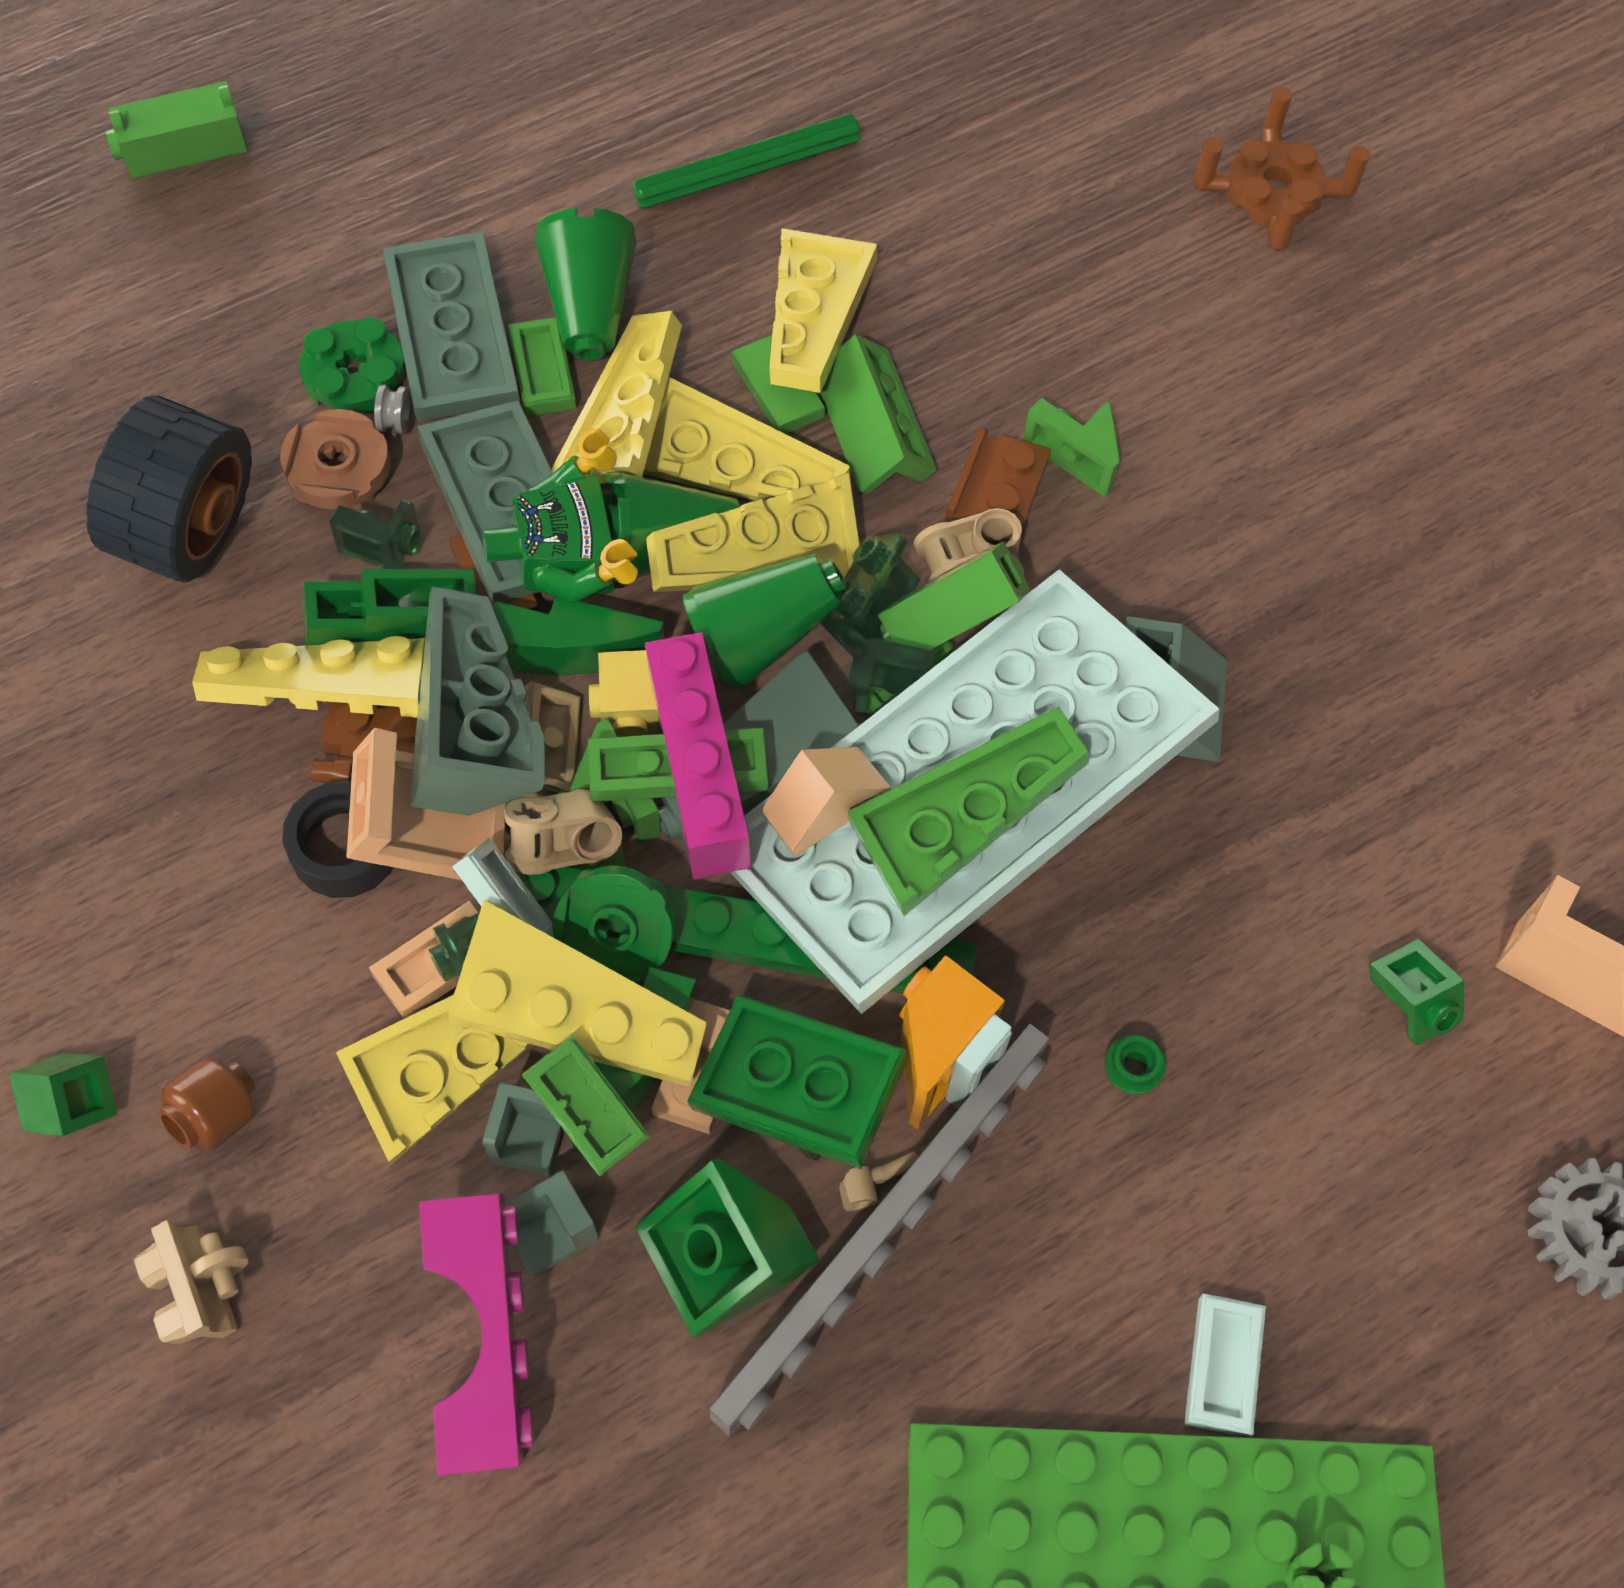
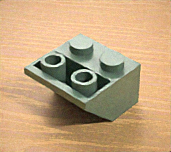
[1124,616,1227,762]

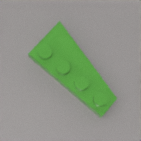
[847,707,1089,916]

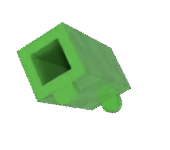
[105,81,247,179]
[878,541,1031,663]

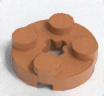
[280,409,391,509]

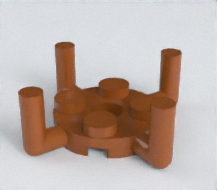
[1194,87,1370,251]

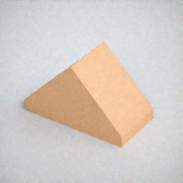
[761,747,891,857]

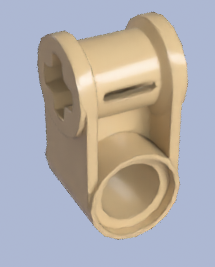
[913,508,1022,582]
[504,789,623,875]

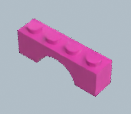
[645,632,751,880]
[419,1193,535,1476]

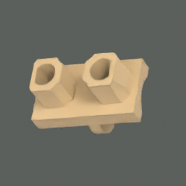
[134,1220,248,1344]

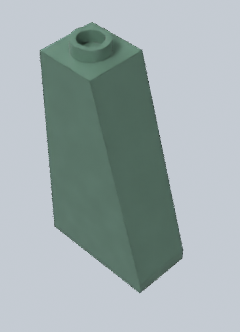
[658,651,859,855]

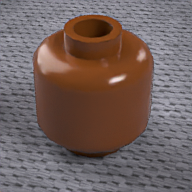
[157,1057,255,1150]

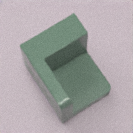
[483,1082,563,1176]
[505,1170,599,1277]

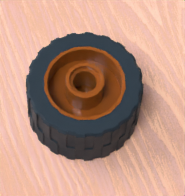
[86,395,252,583]

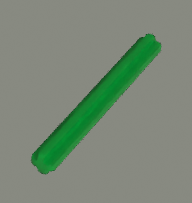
[632,113,860,209]

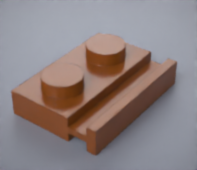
[945,428,1051,531]

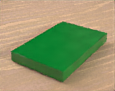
[687,994,908,1169]

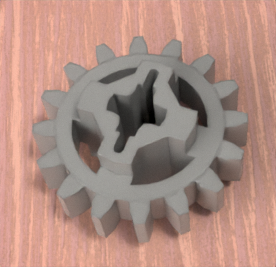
[1527,1158,1624,1300]

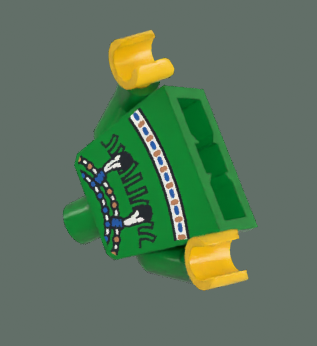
[483,428,638,603]

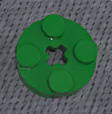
[299,317,406,415]
[552,866,676,983]

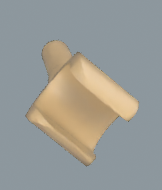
[839,1151,918,1212]

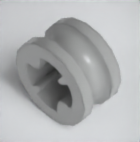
[374,385,411,434]

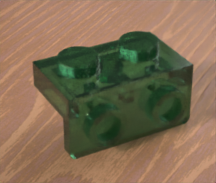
[820,532,920,664]

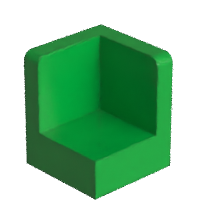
[9,1053,118,1136]

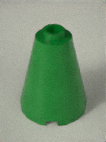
[535,208,637,361]
[602,472,740,582]
[683,553,847,690]

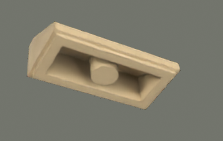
[521,681,581,798]

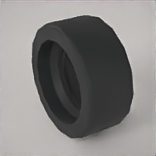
[282,781,393,898]

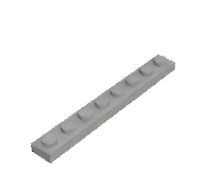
[710,1024,1049,1437]

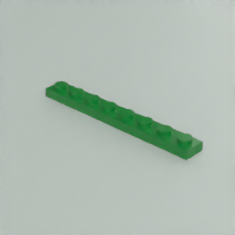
[516,867,978,994]

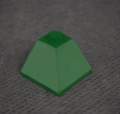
[635,1159,820,1338]

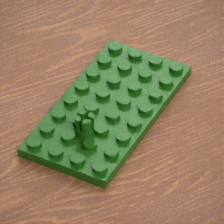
[906,1423,1445,1588]

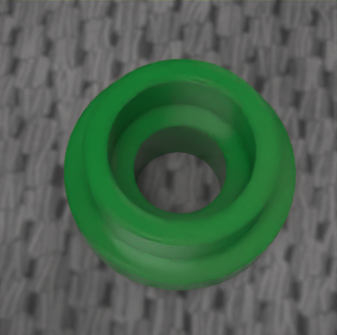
[1104,1035,1166,1095]

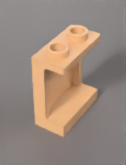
[347,728,510,880]
[1495,875,1624,1037]

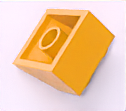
[899,955,1005,1131]

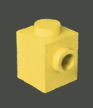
[589,650,660,737]

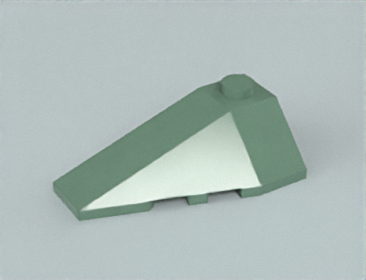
[411,586,545,816]

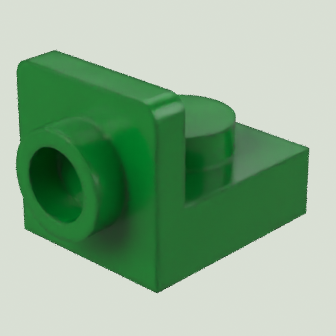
[1370,939,1464,1045]

